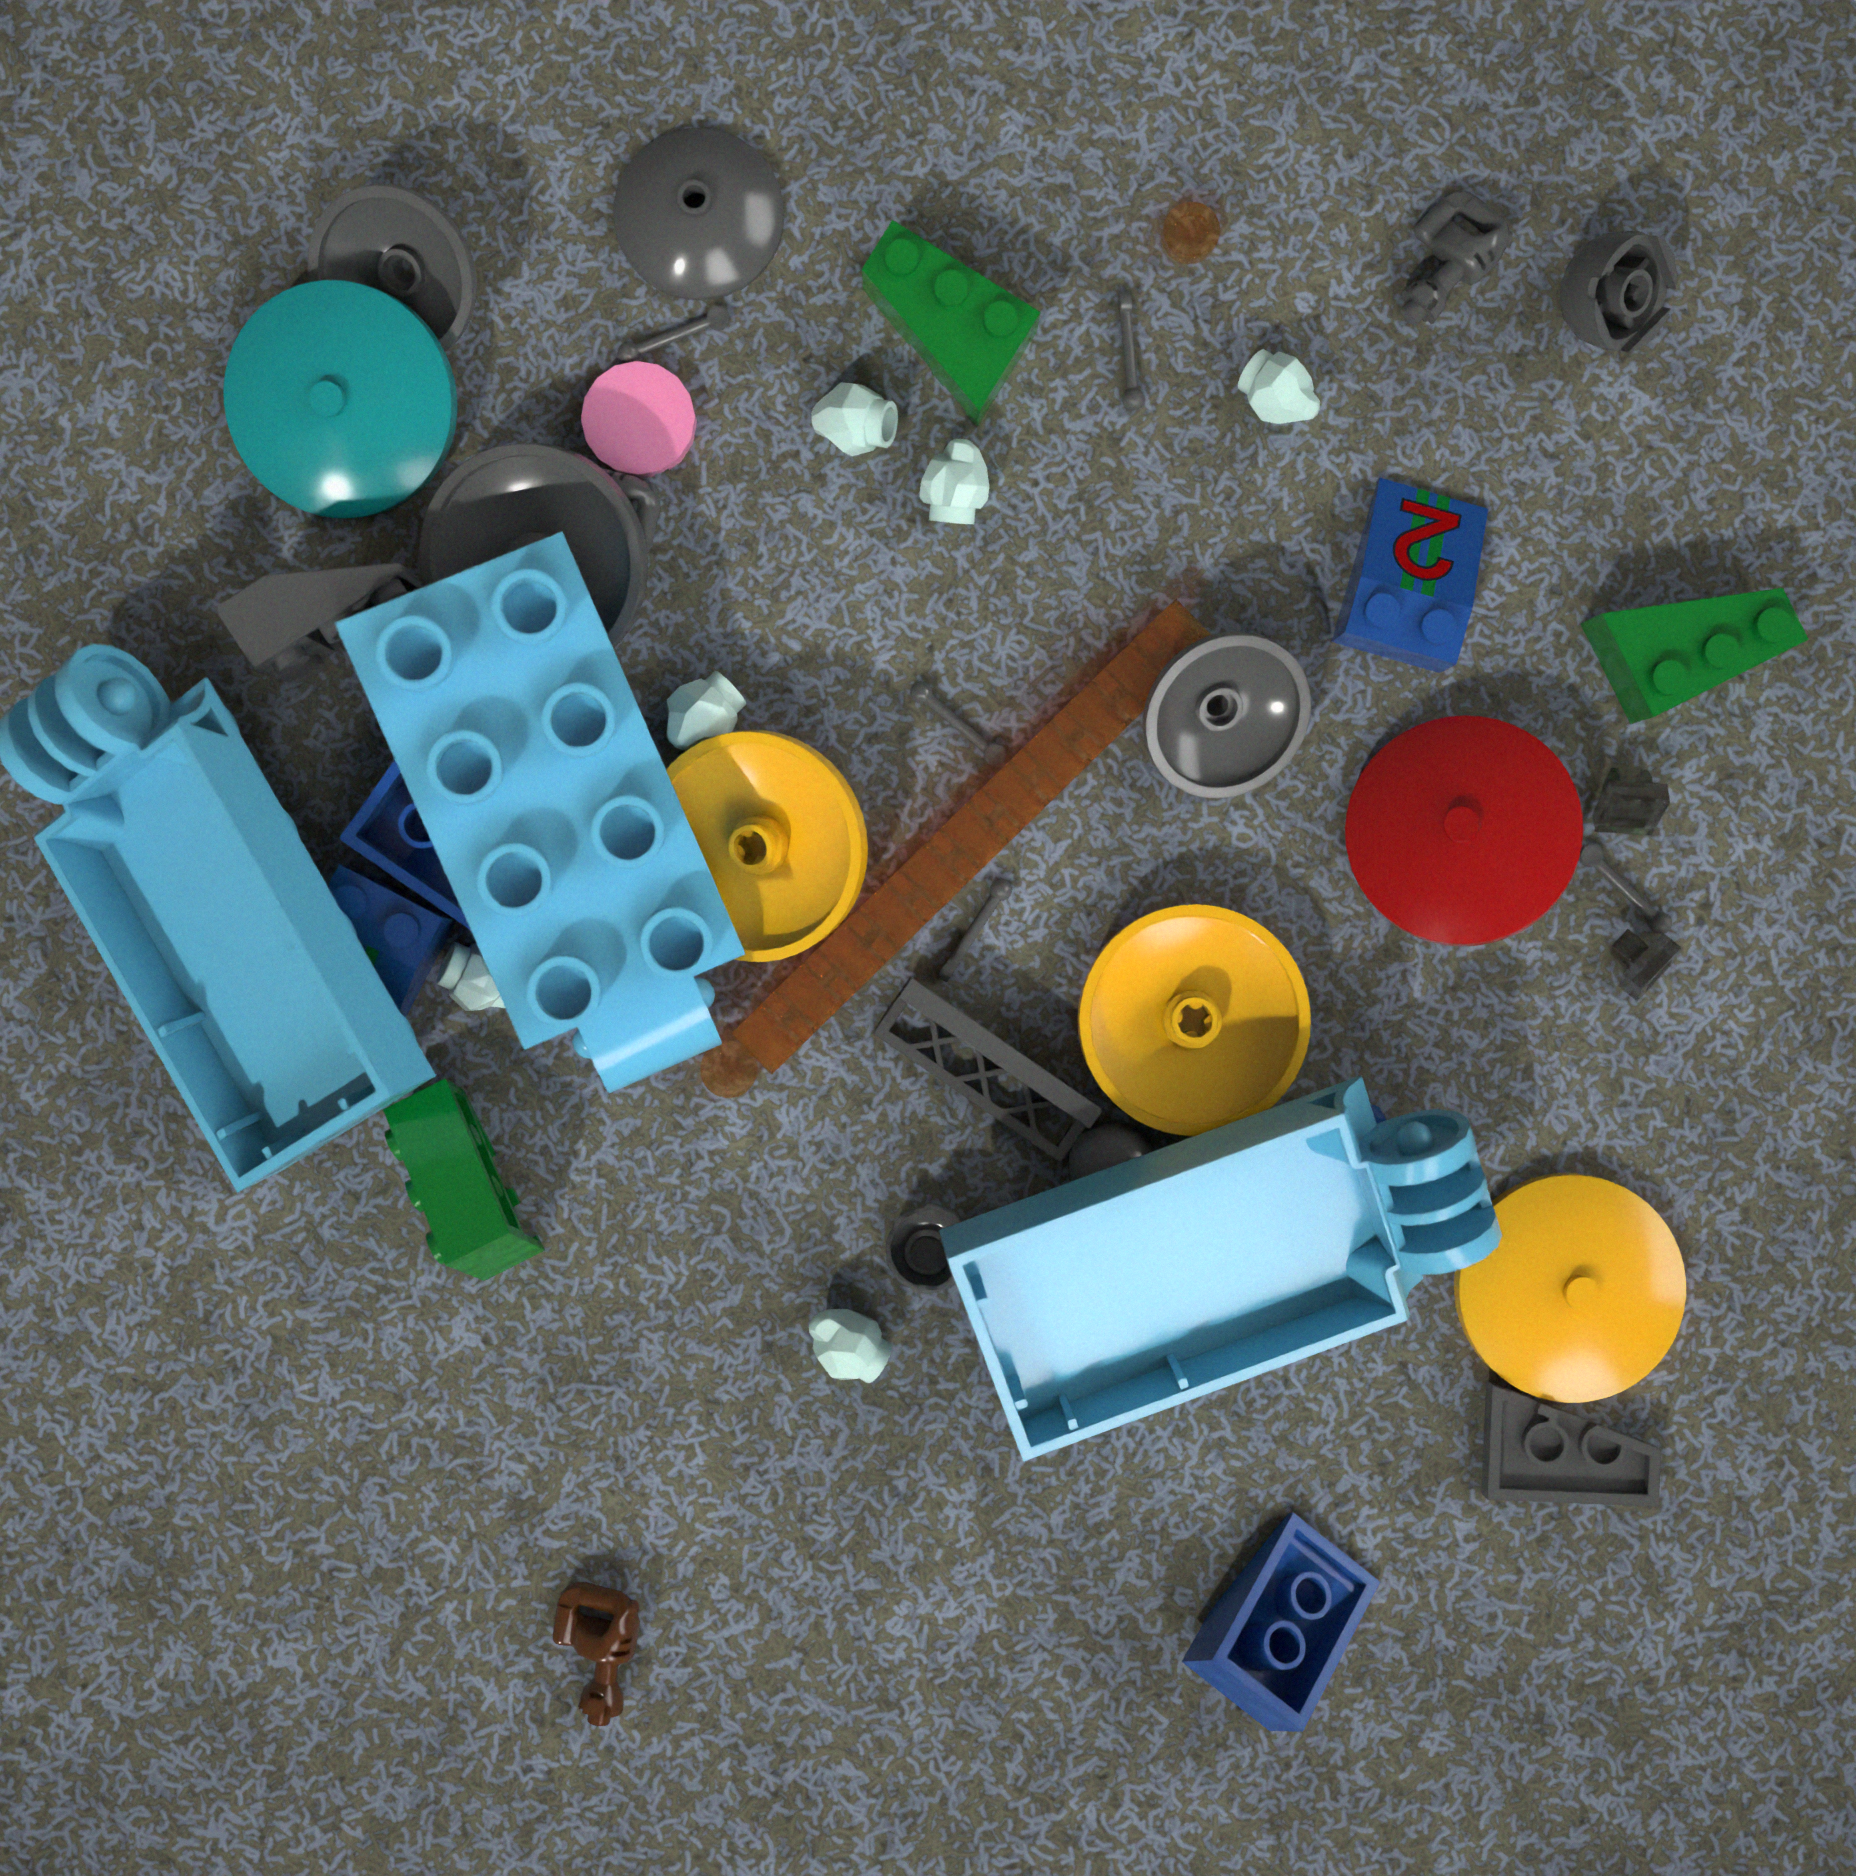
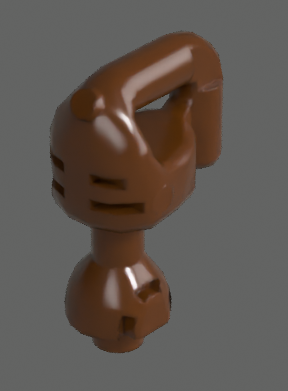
[552,1582,640,1726]

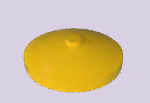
[666,730,868,962]
[1078,904,1311,1136]
[1454,1173,1686,1403]

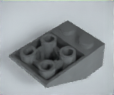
[214,563,423,683]

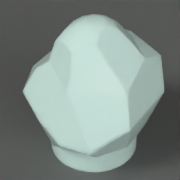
[1238,349,1320,424]
[811,382,898,456]
[919,438,989,524]
[666,671,746,751]
[436,942,505,1011]
[809,1309,892,1383]

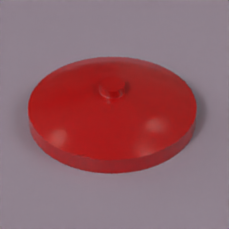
[1345,715,1583,946]

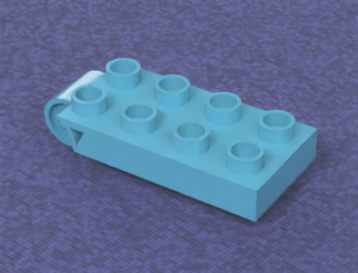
[335,532,745,1093]
[0,644,436,1193]
[939,1075,1502,1462]

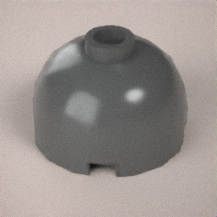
[1559,231,1677,352]

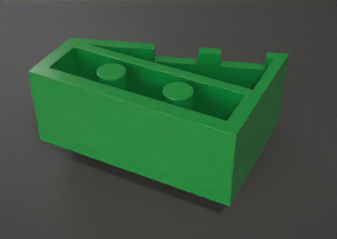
[862,220,1041,427]
[1580,588,1809,724]
[383,1078,545,1281]

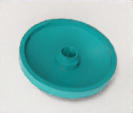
[223,280,458,518]

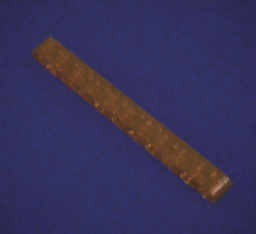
[732,599,1211,1075]

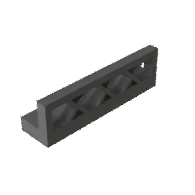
[873,978,1103,1163]

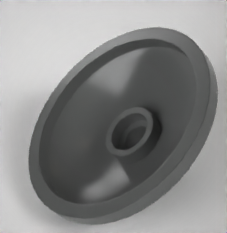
[613,128,784,301]
[308,184,477,351]
[1142,631,1311,798]

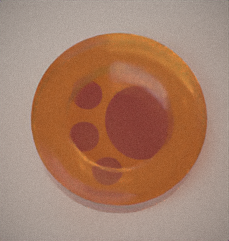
[1161,202,1220,264]
[700,1040,758,1098]

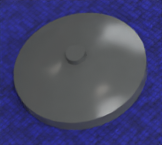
[419,443,648,649]

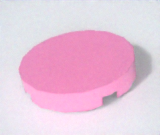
[581,361,697,479]

